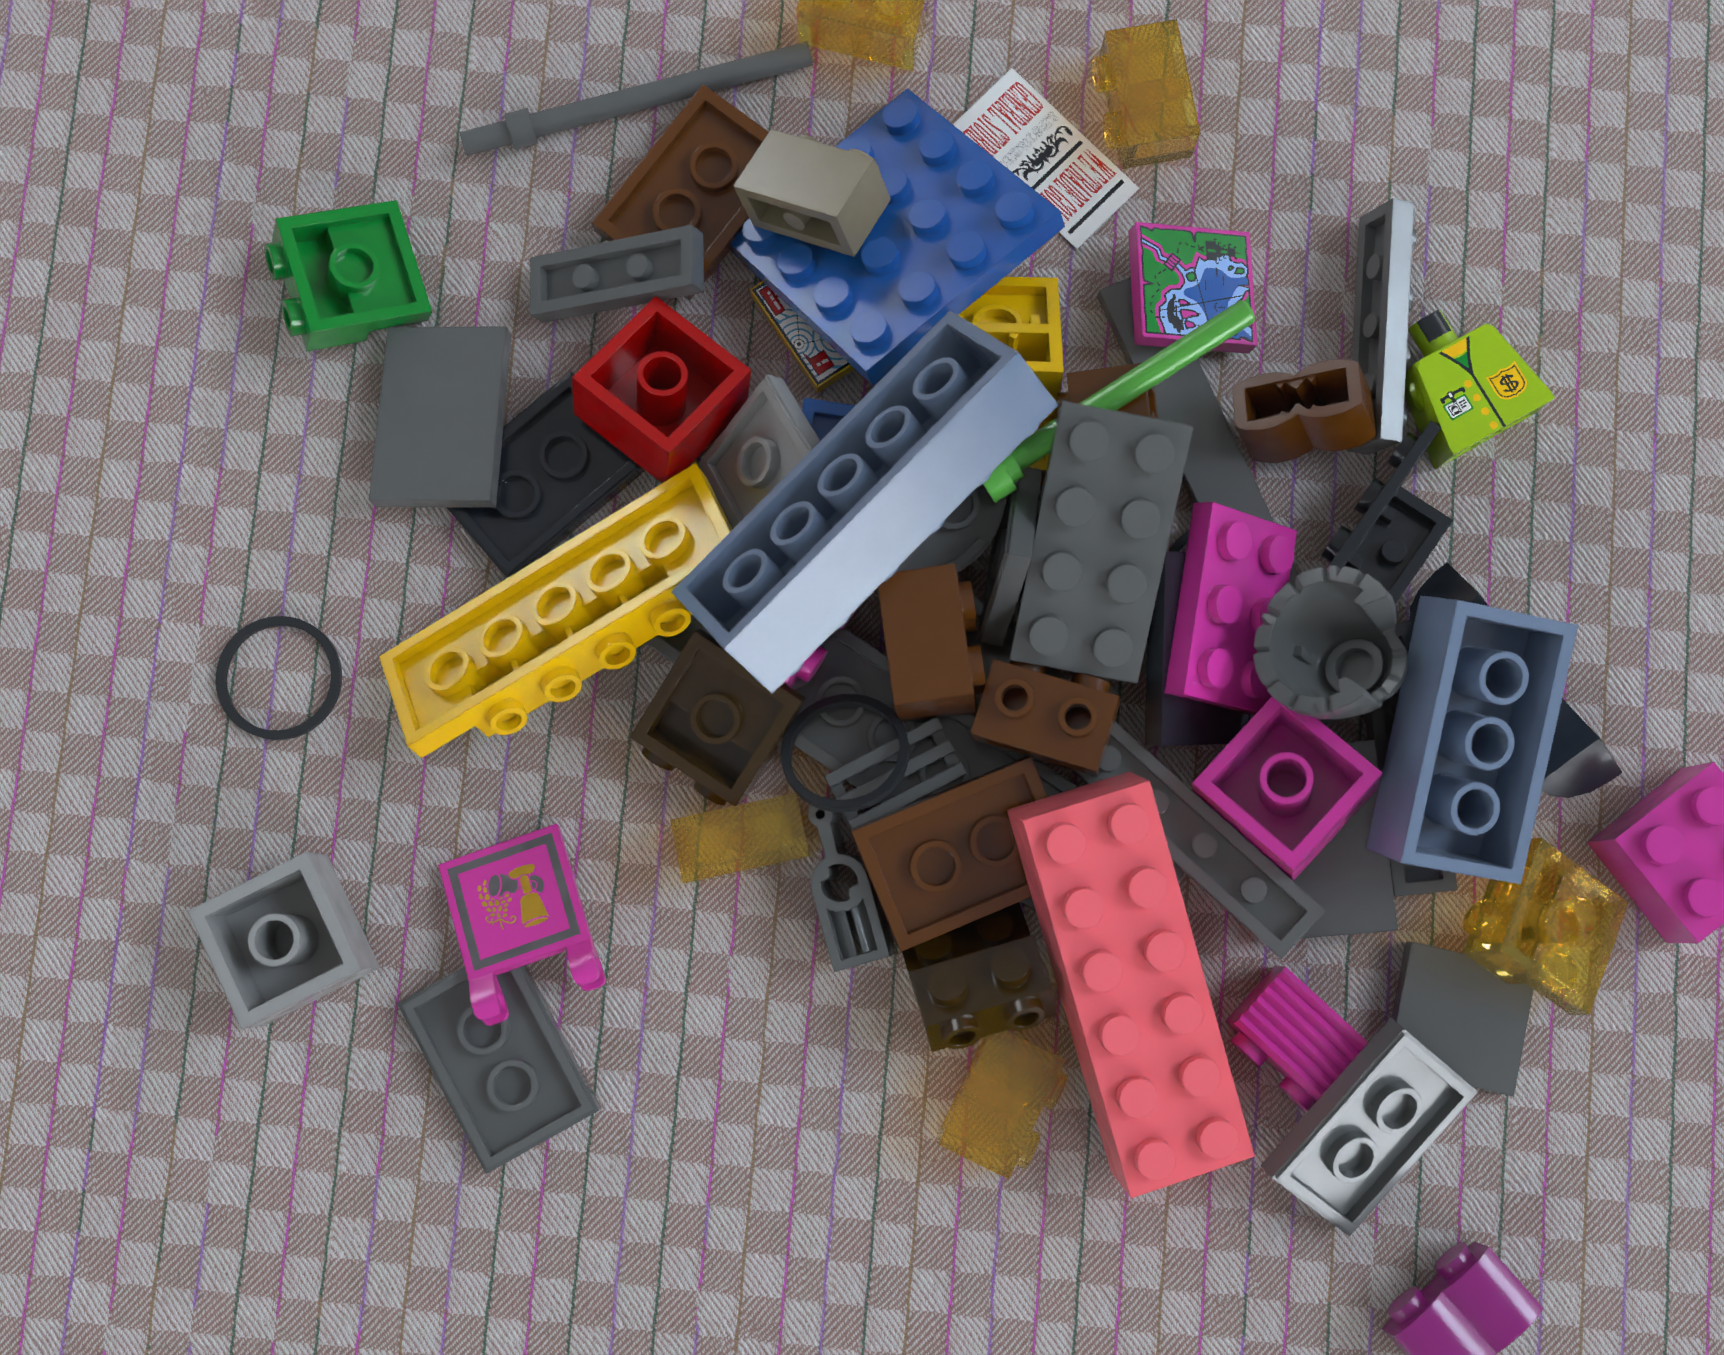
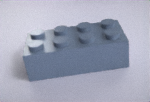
[1366,596,1578,884]

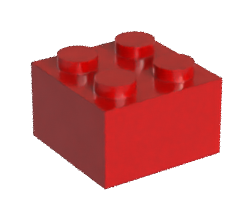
[572,296,751,483]

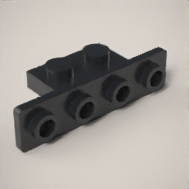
[1321,420,1454,605]

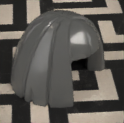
[1253,565,1408,719]

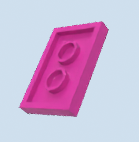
[1165,502,1297,715]

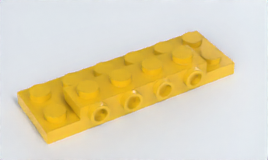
[379,463,733,758]

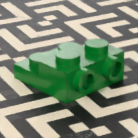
[264,200,432,352]

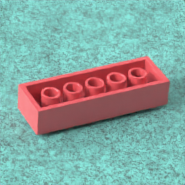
[1007,772,1255,1198]

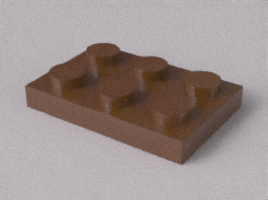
[591,84,769,301]
[850,756,1047,952]

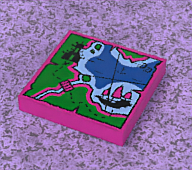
[1128,222,1258,354]

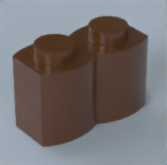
[1232,359,1377,463]

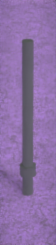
[459,41,813,156]

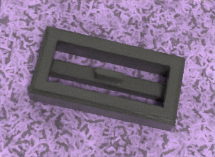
[824,717,967,829]

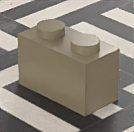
[733,129,891,257]

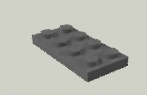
[1008,400,1194,683]

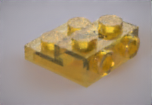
[1463,838,1628,1015]

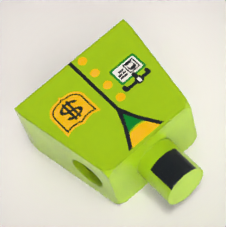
[1404,310,1555,469]

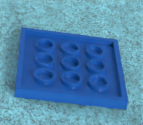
[730,88,1065,386]

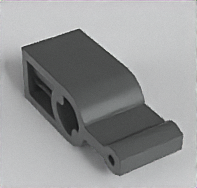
[808,804,897,972]

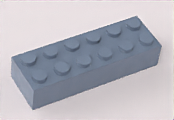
[671,311,1058,694]

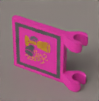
[438,823,606,1026]

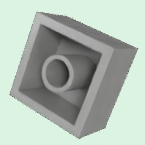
[188,852,380,1029]

